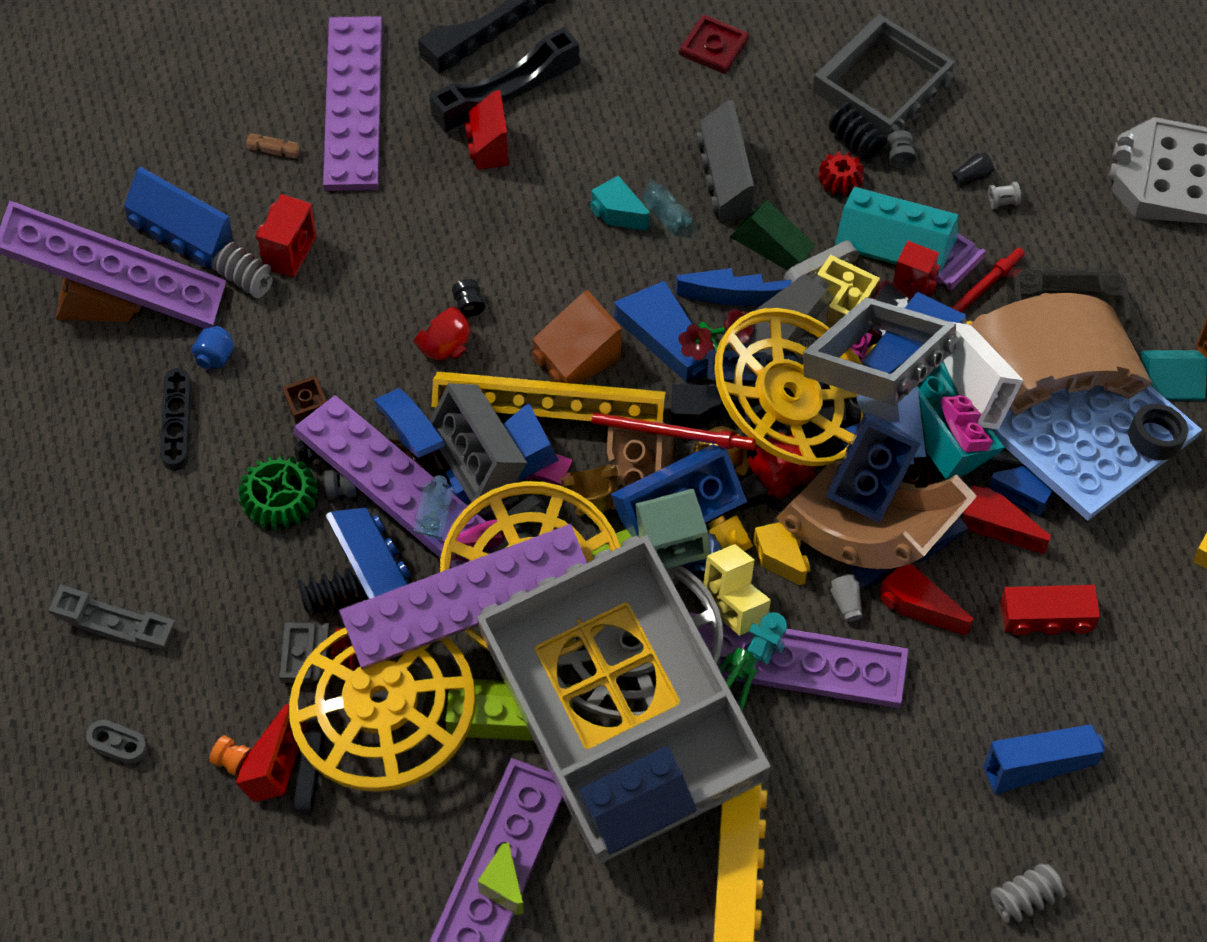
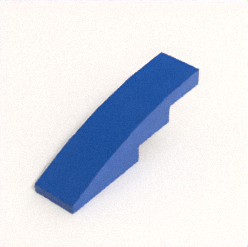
[676,268,792,306]
[374,388,445,458]

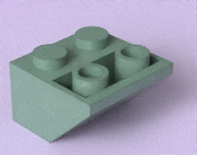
[636,489,710,569]

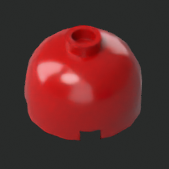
[413,306,470,361]

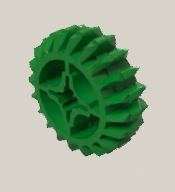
[238,454,318,531]

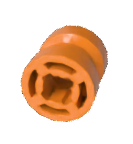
[209,735,251,777]

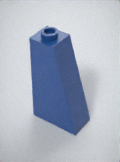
[614,281,708,382]
[862,292,967,374]
[446,404,559,506]
[983,724,1105,795]

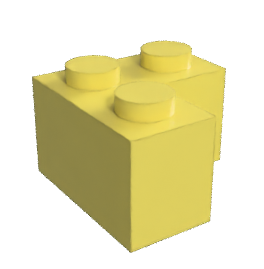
[817,255,880,327]
[701,544,771,636]

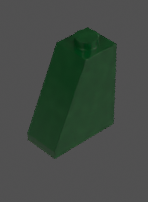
[729,199,816,271]

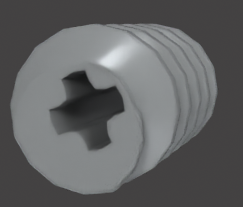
[211,242,273,298]
[991,864,1066,923]

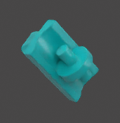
[747,612,787,665]

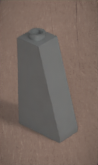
[720,273,834,355]

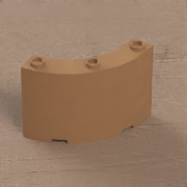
[969,293,1153,415]
[776,461,977,569]

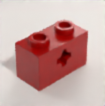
[893,241,941,299]

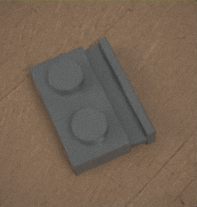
[279,623,330,683]

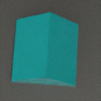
[1141,350,1207,401]

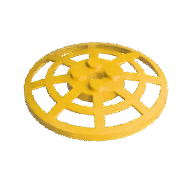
[714,308,863,466]
[440,481,621,657]
[289,628,476,792]

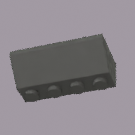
[695,100,754,223]
[430,383,527,502]

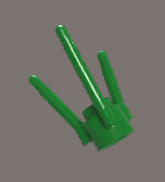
[718,648,758,712]

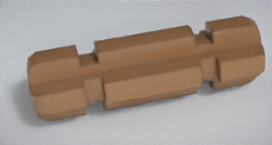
[246,134,299,158]

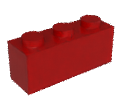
[1000,585,1100,635]

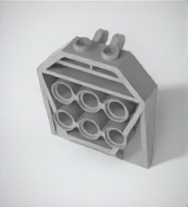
[1108,117,1207,223]

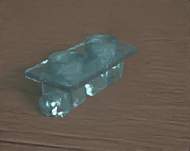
[641,179,693,235]
[413,476,453,539]

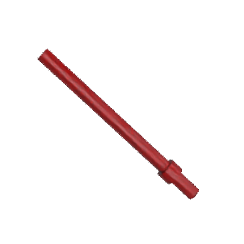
[951,247,1025,313]
[592,413,756,450]

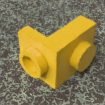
[707,515,753,551]

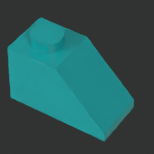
[590,176,650,230]

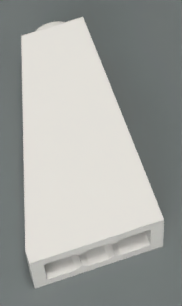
[943,322,1023,429]

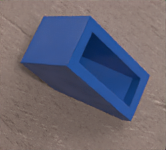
[988,466,1055,517]

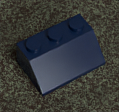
[826,411,920,523]
[579,745,697,855]

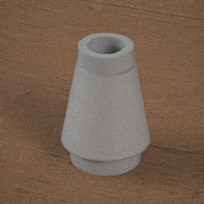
[830,575,863,622]

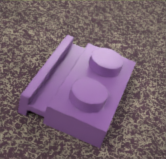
[935,233,986,291]

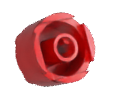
[748,431,816,499]

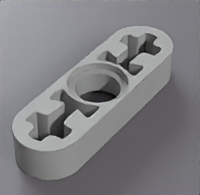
[784,241,859,283]

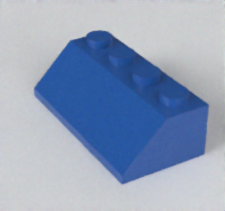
[124,167,234,268]
[610,444,747,537]
[326,508,411,599]

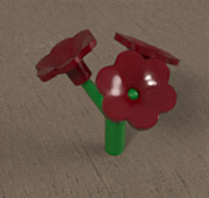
[678,309,754,360]

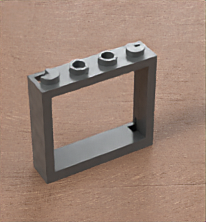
[812,14,955,137]
[803,297,958,406]

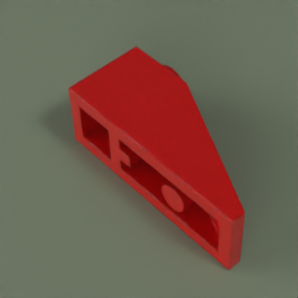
[962,485,1051,554]
[879,563,974,635]
[236,704,307,803]

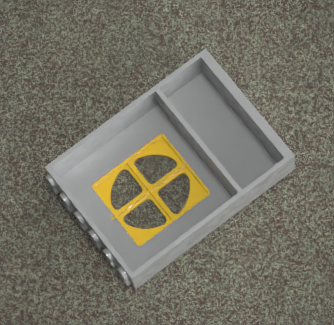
[477,535,771,866]

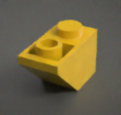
[753,522,810,585]

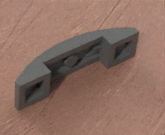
[48,584,175,649]

